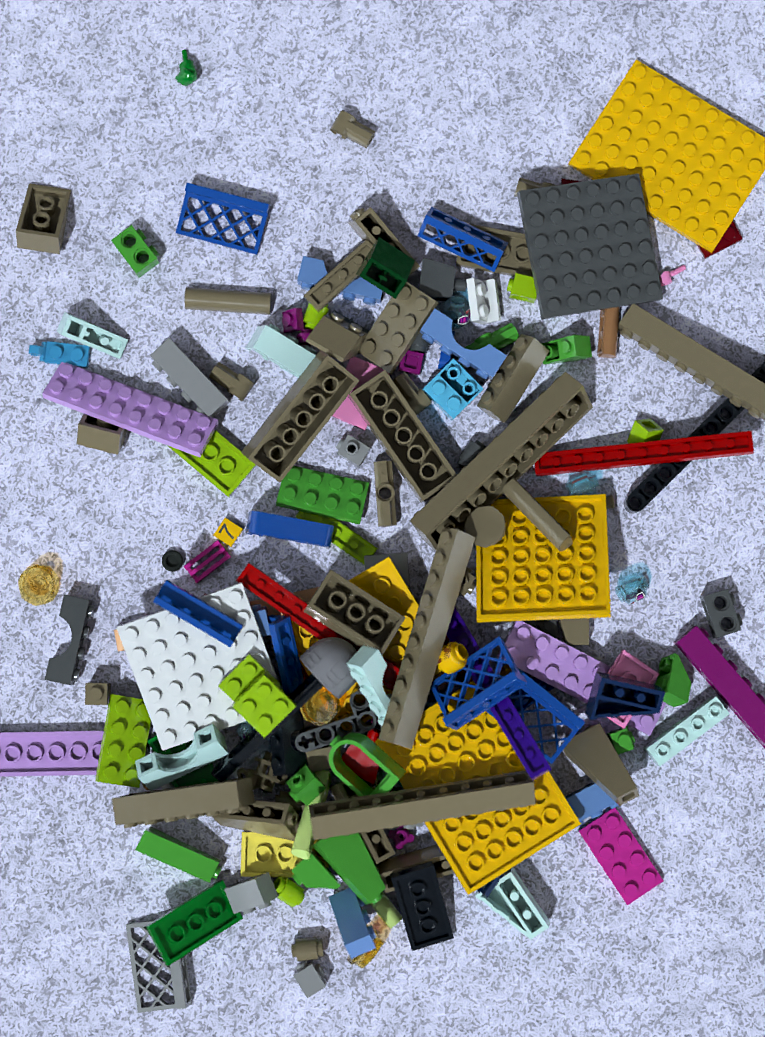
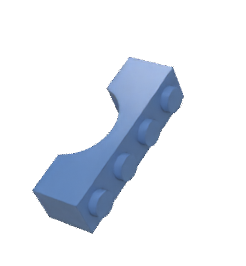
[297,256,383,306]
[420,308,507,380]

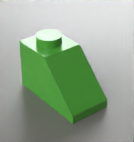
[291,851,341,889]

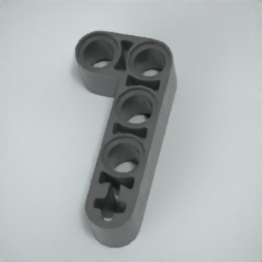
[295,687,377,752]

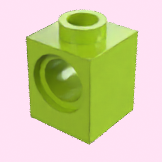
[507,273,537,303]

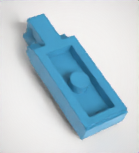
[29,341,90,368]

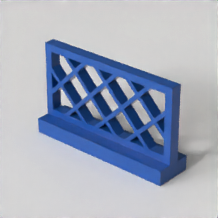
[176,183,271,255]
[431,636,527,730]
[486,667,585,764]

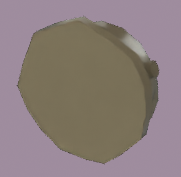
[464,506,506,548]

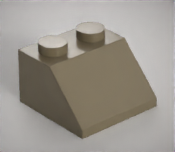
[306,312,367,362]
[77,414,127,455]

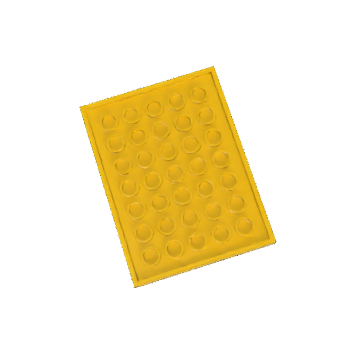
[568,60,765,253]
[375,681,581,895]

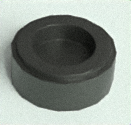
[162,550,184,572]

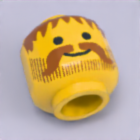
[437,642,468,674]

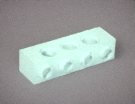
[643,696,730,766]

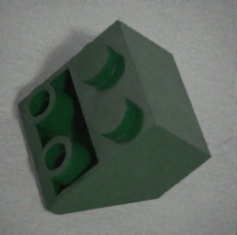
[356,237,415,299]

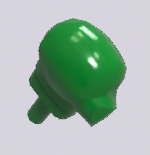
[175,50,197,86]

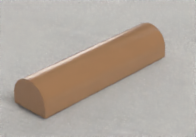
[597,307,620,358]

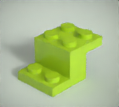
[218,653,296,738]

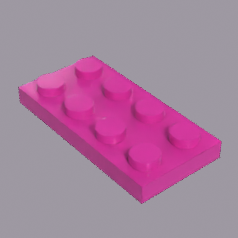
[578,808,663,905]

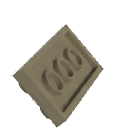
[456,224,533,277]
[358,282,439,375]

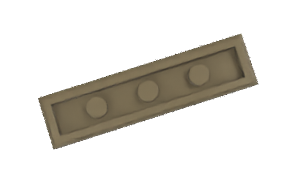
[304,239,373,312]

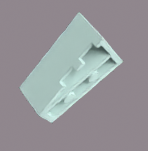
[245,324,317,378]
[475,867,550,939]

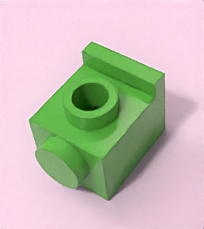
[607,726,635,755]

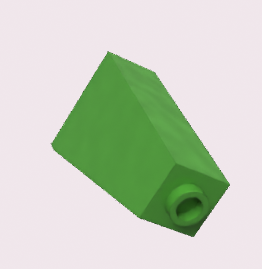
[135,826,222,883]
[313,833,386,905]

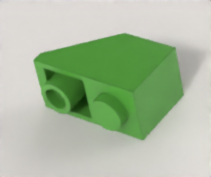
[541,335,592,365]
[655,653,691,707]

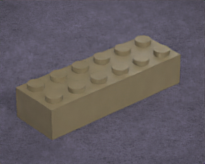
[241,350,360,483]
[349,370,457,503]
[112,776,255,828]

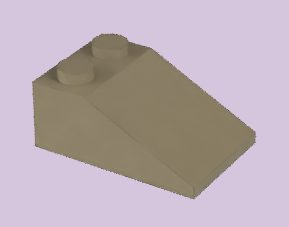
[16,183,71,254]

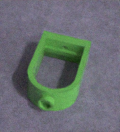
[329,733,406,797]

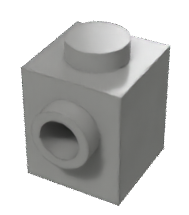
[336,434,370,468]
[293,961,327,999]

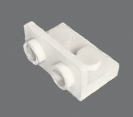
[466,278,501,324]

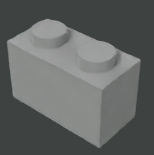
[224,872,278,915]

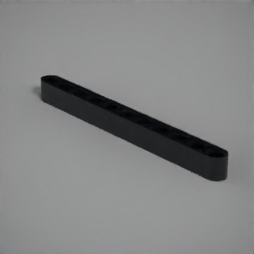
[624,361,765,514]

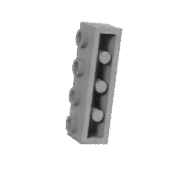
[150,338,229,418]

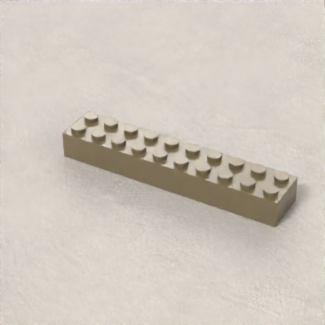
[410,372,593,551]

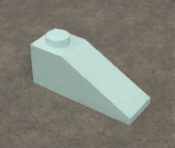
[57,312,128,359]

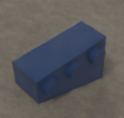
[585,671,665,720]

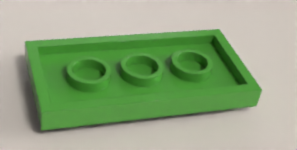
[276,466,369,525]

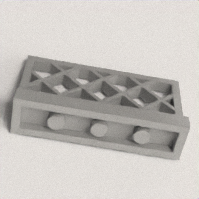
[126,920,192,1013]

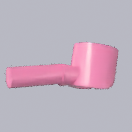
[659,265,686,286]

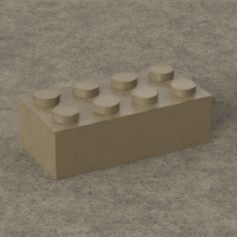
[304,570,405,655]

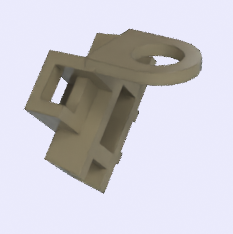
[237,751,288,793]

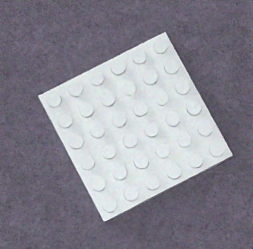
[116,582,282,751]

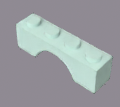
[346,645,392,726]
[135,724,229,791]

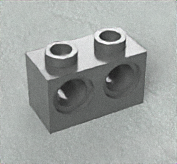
[700,589,743,638]

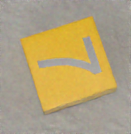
[213,518,243,547]

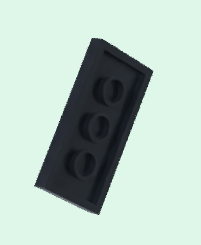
[390,861,454,951]

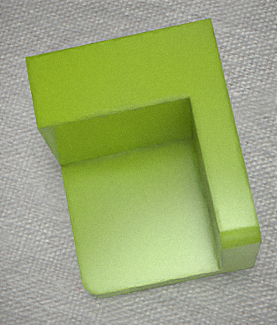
[627,418,664,444]

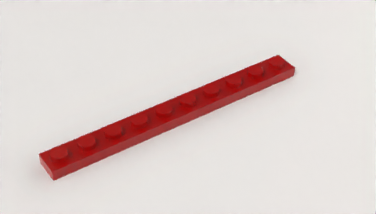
[535,431,754,476]
[236,562,400,691]

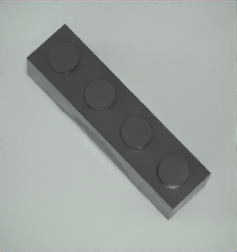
[44,594,95,685]

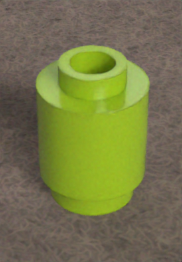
[303,303,329,330]
[273,876,305,907]

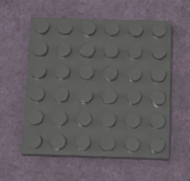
[517,173,663,320]

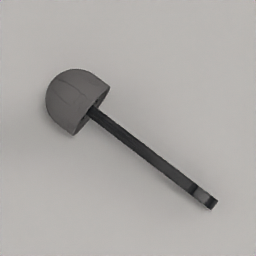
[211,637,357,782]

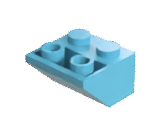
[422,358,484,421]

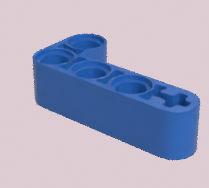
[245,511,334,548]

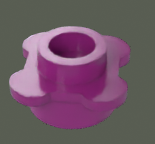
[388,826,414,850]

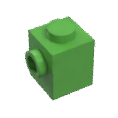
[286,765,326,806]

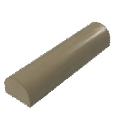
[185,287,272,315]
[502,478,573,551]

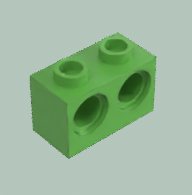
[111,225,159,278]

